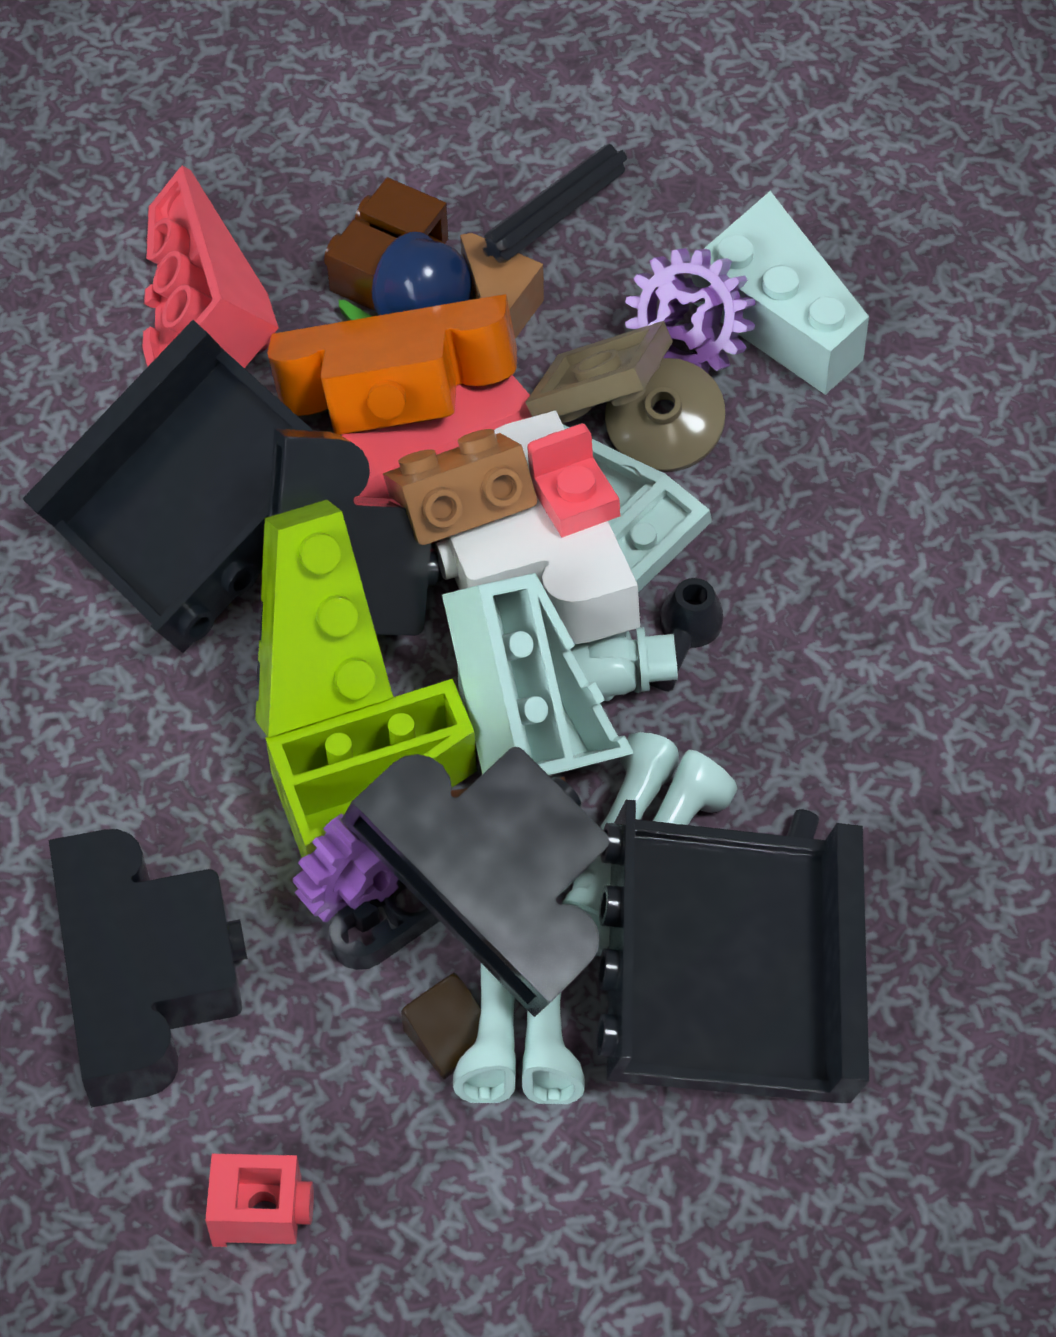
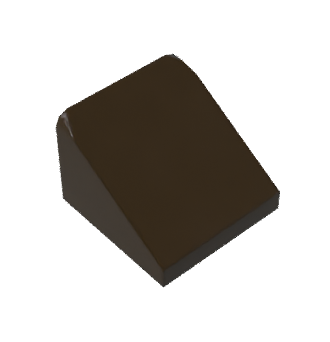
[401,973,481,1079]

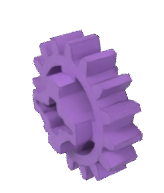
[625,248,756,373]
[293,813,399,922]

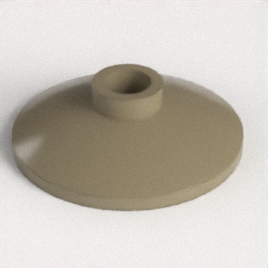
[605,358,726,472]

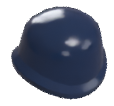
[372,232,472,315]

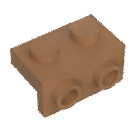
[383,429,537,545]

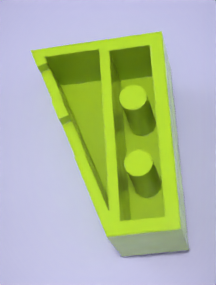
[255,500,393,738]
[265,679,477,857]

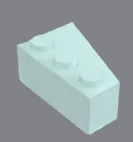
[692,191,869,395]
[442,573,634,775]

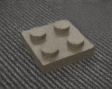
[525,321,673,423]

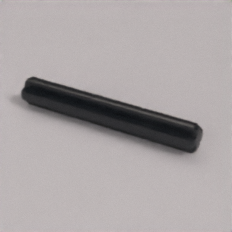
[482,144,627,263]

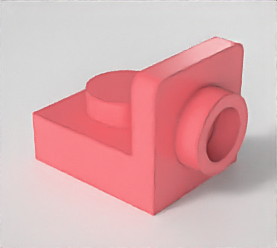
[527,423,620,538]

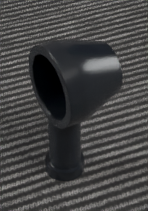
[649,578,723,692]

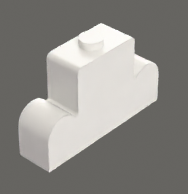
[435,410,640,644]

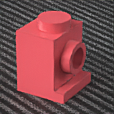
[205,1153,314,1247]

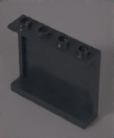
[23,320,313,653]
[597,799,869,1103]

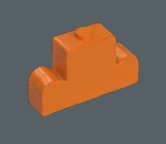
[267,294,517,435]

